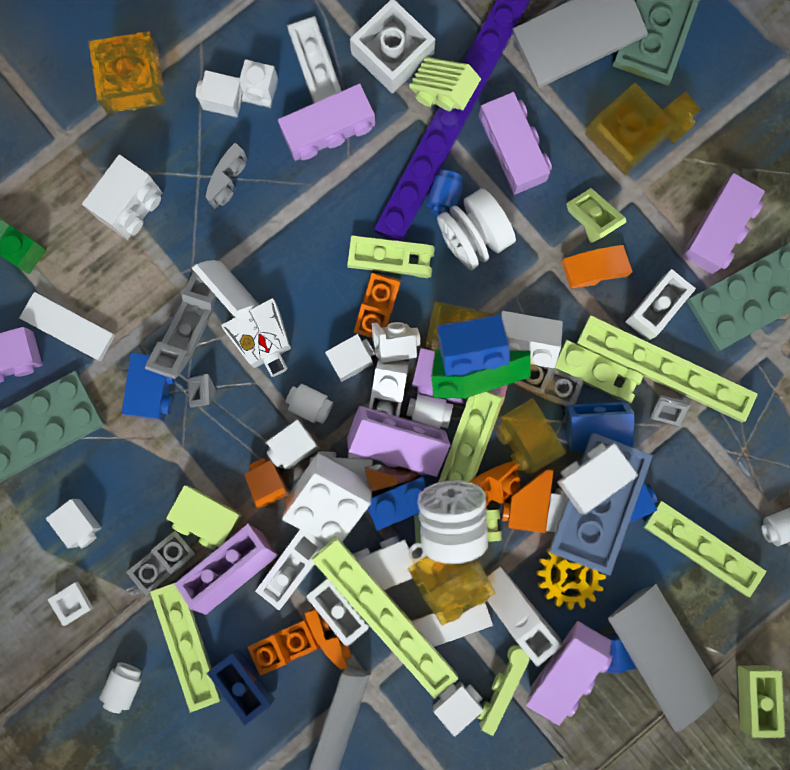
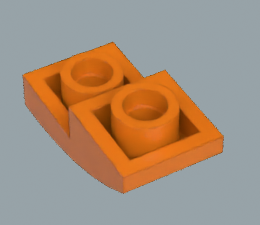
[561,245,632,289]
[354,272,401,338]
[469,461,521,506]
[305,608,352,669]
[247,619,320,676]

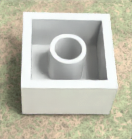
[350,0,435,94]
[82,154,162,240]
[282,453,372,543]

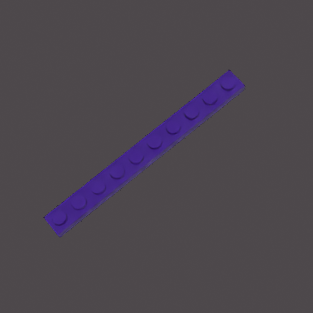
[374,0,531,242]

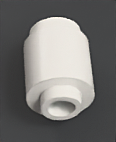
[285,383,333,424]
[406,393,453,429]
[761,508,790,546]
[99,662,141,713]

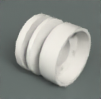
[437,188,516,271]
[418,481,488,563]

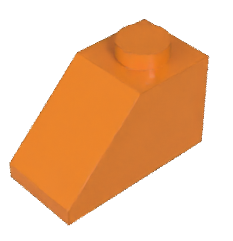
[244,458,291,508]
[501,470,553,533]

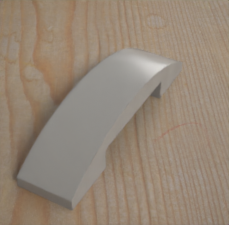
[145,272,217,379]

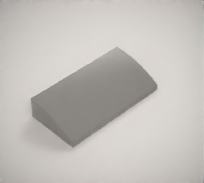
[513,0,647,88]
[608,584,722,732]
[310,665,371,770]

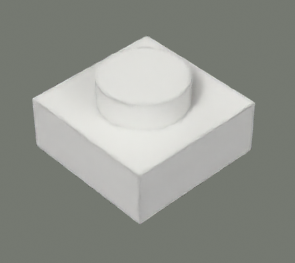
[48,582,94,627]

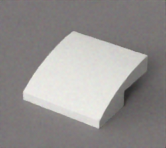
[192,260,259,319]

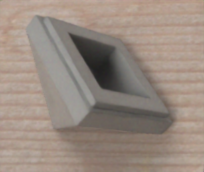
[188,374,217,408]
[650,395,690,426]

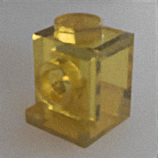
[654,91,702,144]

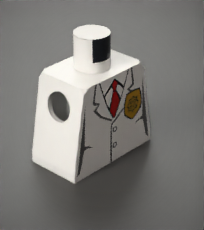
[221,298,291,377]

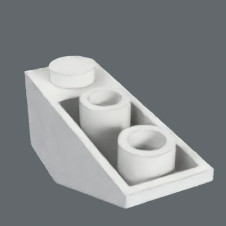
[369,360,409,417]
[477,566,562,667]

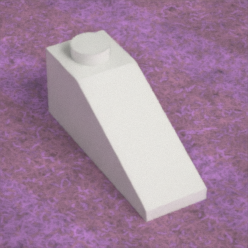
[255,529,328,610]

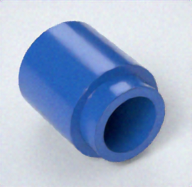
[427,170,463,216]

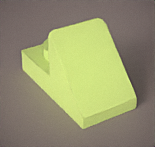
[566,188,626,243]

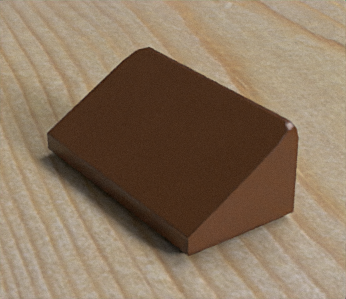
[364,463,422,491]

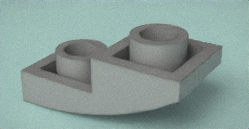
[206,143,248,209]
[514,364,584,408]
[126,530,195,597]

